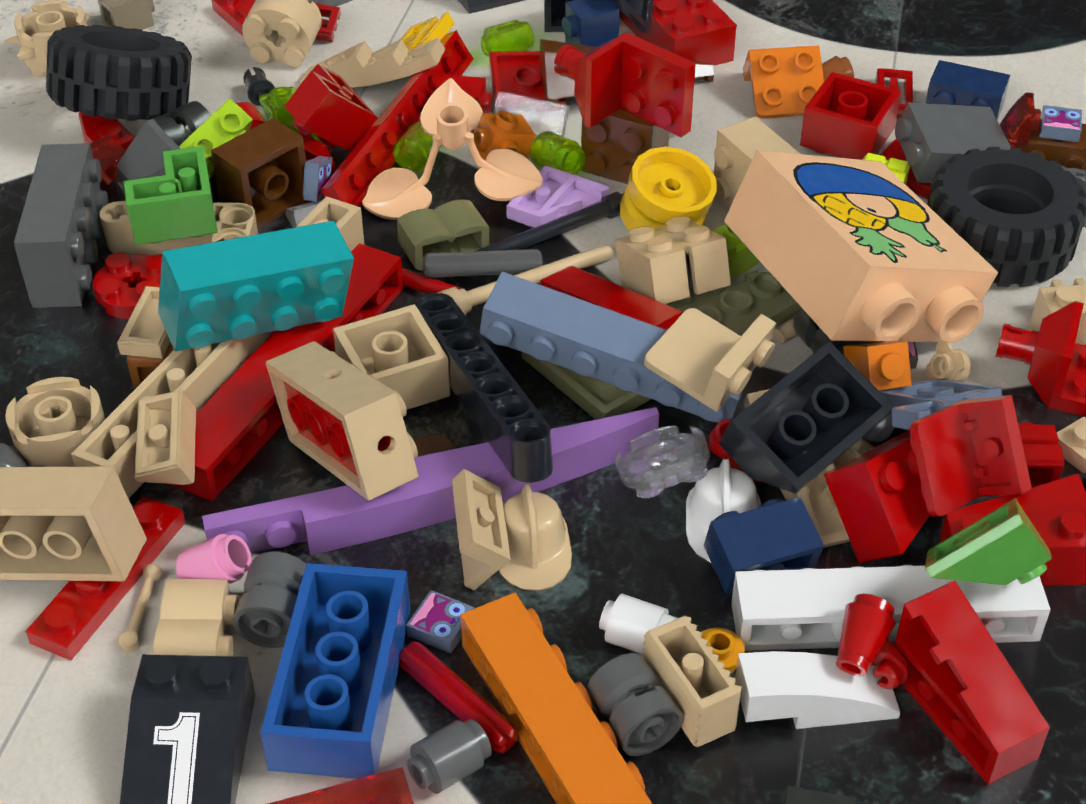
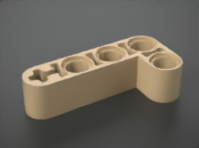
[100,201,258,255]

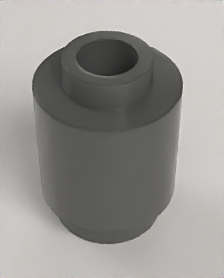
[407,719,492,794]

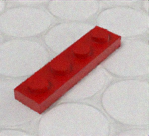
[25,496,185,661]

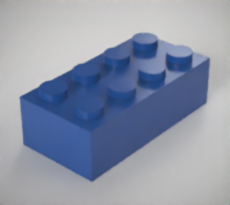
[260,563,411,780]

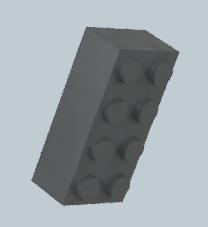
[14,143,109,308]

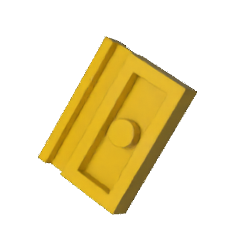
[399,12,455,50]

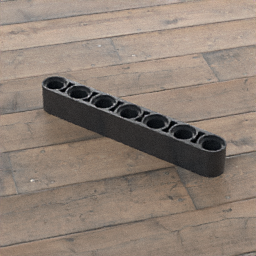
[415,293,553,483]

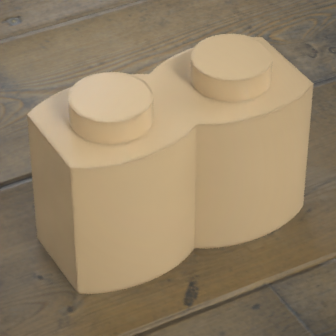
[152,579,239,656]

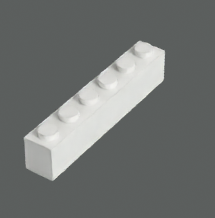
[731,565,1051,651]

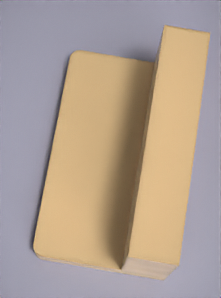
[452,469,511,590]

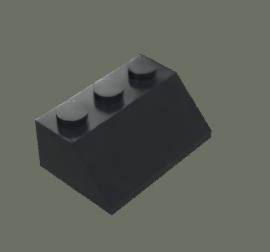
[718,341,895,494]

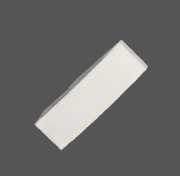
[735,651,900,729]

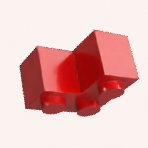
[284,64,378,152]

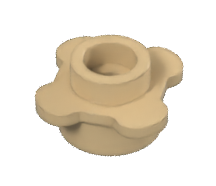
[926,340,971,382]

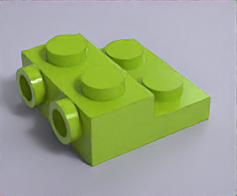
[179,98,253,178]

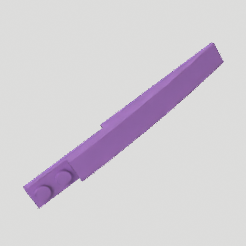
[202,407,659,555]

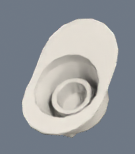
[686,459,761,562]

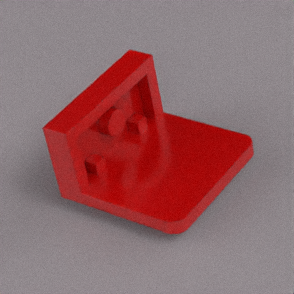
[910,395,1032,517]

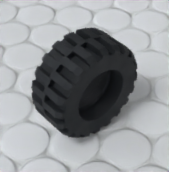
[46,25,192,121]
[927,147,1086,287]

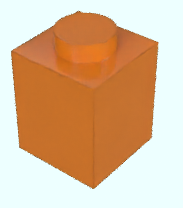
[844,341,912,390]

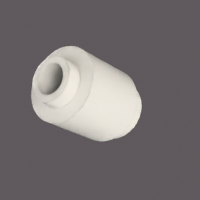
[599,594,678,655]

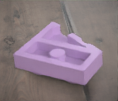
[507,165,610,228]

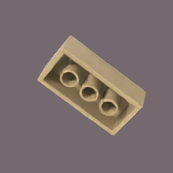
[0,466,147,581]

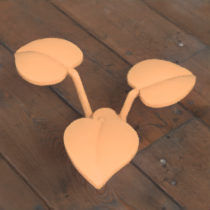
[362,78,543,220]

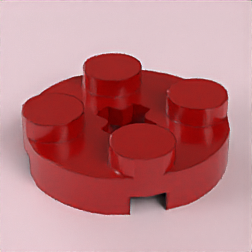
[93,252,162,319]

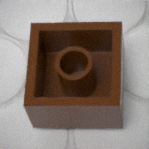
[581,109,669,184]
[211,118,309,229]

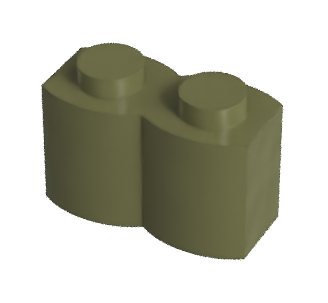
[397,200,489,270]

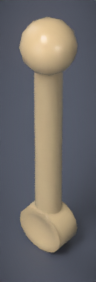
[118,563,162,653]

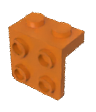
[743,45,824,118]

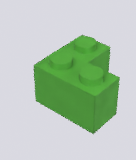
[124,146,218,245]

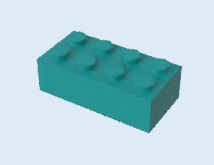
[158,221,354,352]

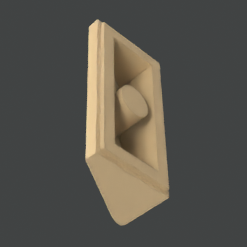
[134,389,196,485]

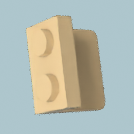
[644,308,777,412]

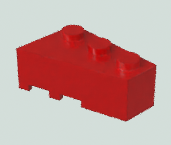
[823,430,930,563]
[938,474,1086,586]
[894,580,1050,785]

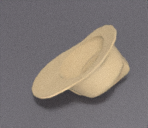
[498,484,572,591]

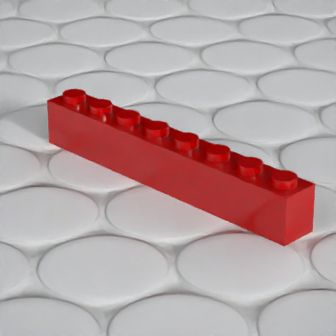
[170,243,404,502]

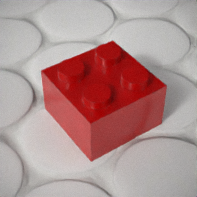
[800,72,901,160]

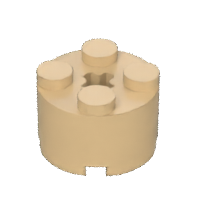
[242,0,322,67]
[5,377,105,467]

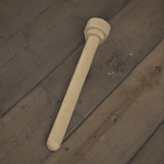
[438,245,614,315]

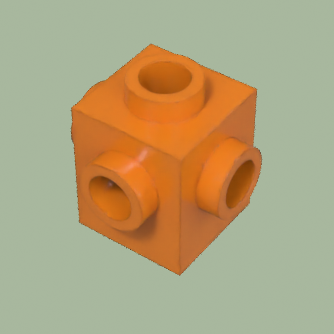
[473,111,536,161]

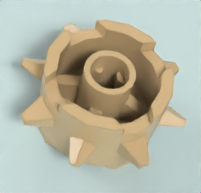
[4,0,89,77]

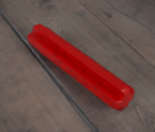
[399,641,519,753]

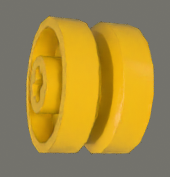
[620,146,717,231]

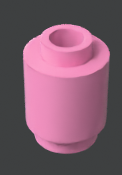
[176,534,252,584]

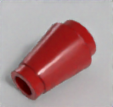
[836,593,896,677]

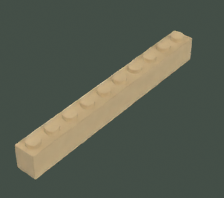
[71,196,364,499]

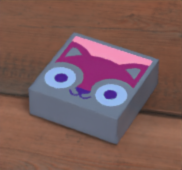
[1040,105,1082,142]
[303,156,332,202]
[406,590,475,654]

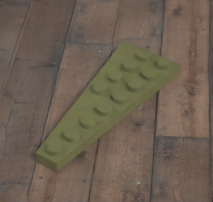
[522,270,801,420]

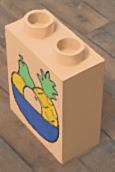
[724,150,998,342]

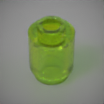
[480,20,534,57]
[393,122,441,172]
[530,131,585,175]

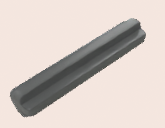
[423,249,543,277]

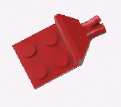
[554,32,696,137]
[995,301,1086,417]

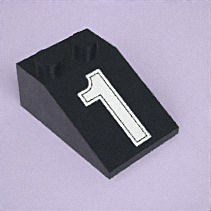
[120,654,256,804]

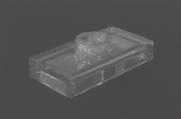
[494,92,570,142]

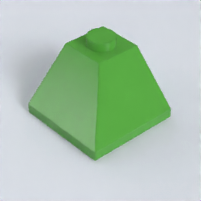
[925,498,1052,585]

